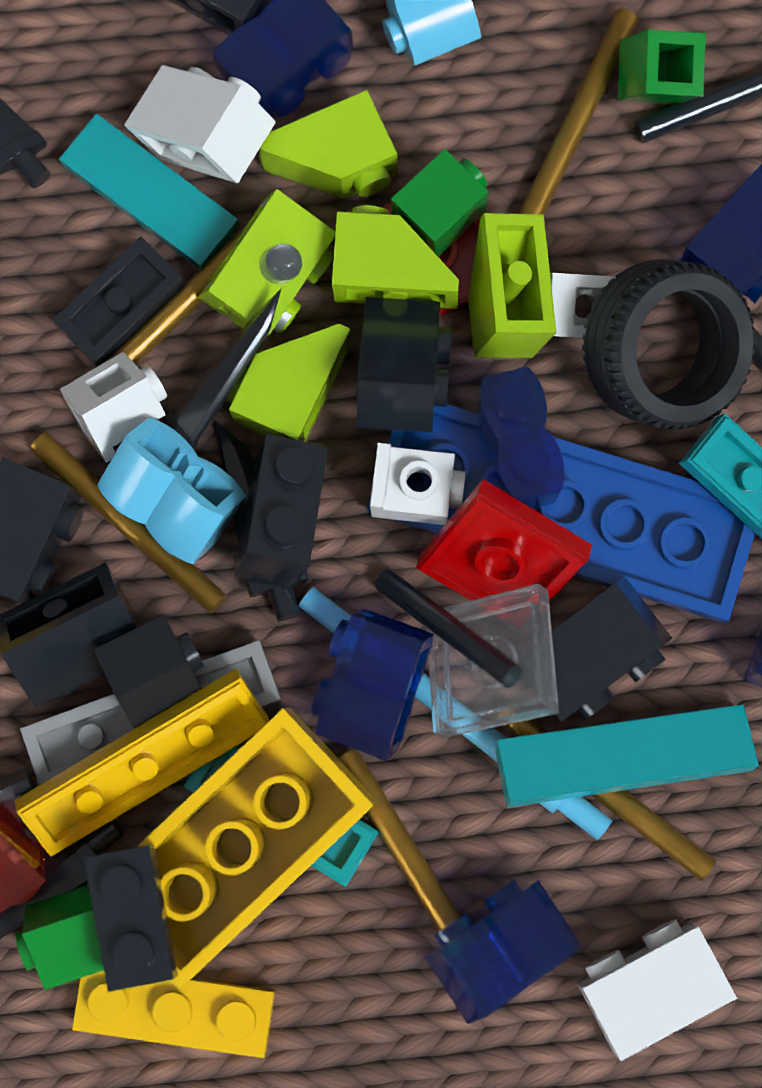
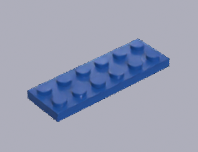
[367,404,755,624]

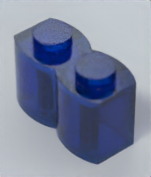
[212,0,354,117]
[477,366,564,509]
[311,608,434,761]
[424,879,582,1024]

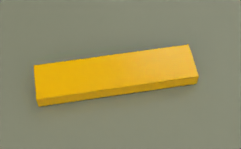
[15,668,270,856]

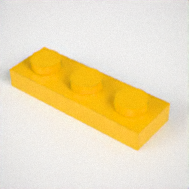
[72,970,275,1058]

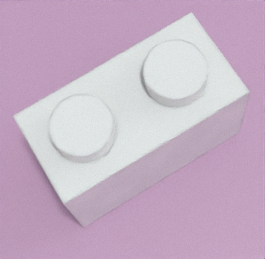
[124,65,276,183]
[577,919,737,1061]

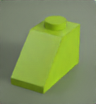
[258,90,398,199]
[332,205,459,309]
[468,213,557,358]
[226,324,352,442]

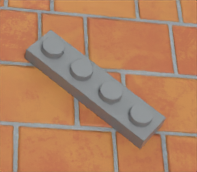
[20,640,282,785]

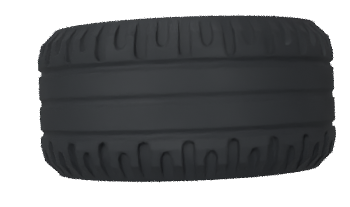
[582,259,756,430]

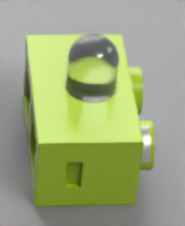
[198,189,336,336]

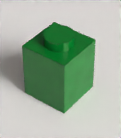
[618,29,706,104]
[391,149,489,257]
[16,885,104,990]

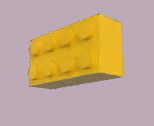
[137,708,378,990]

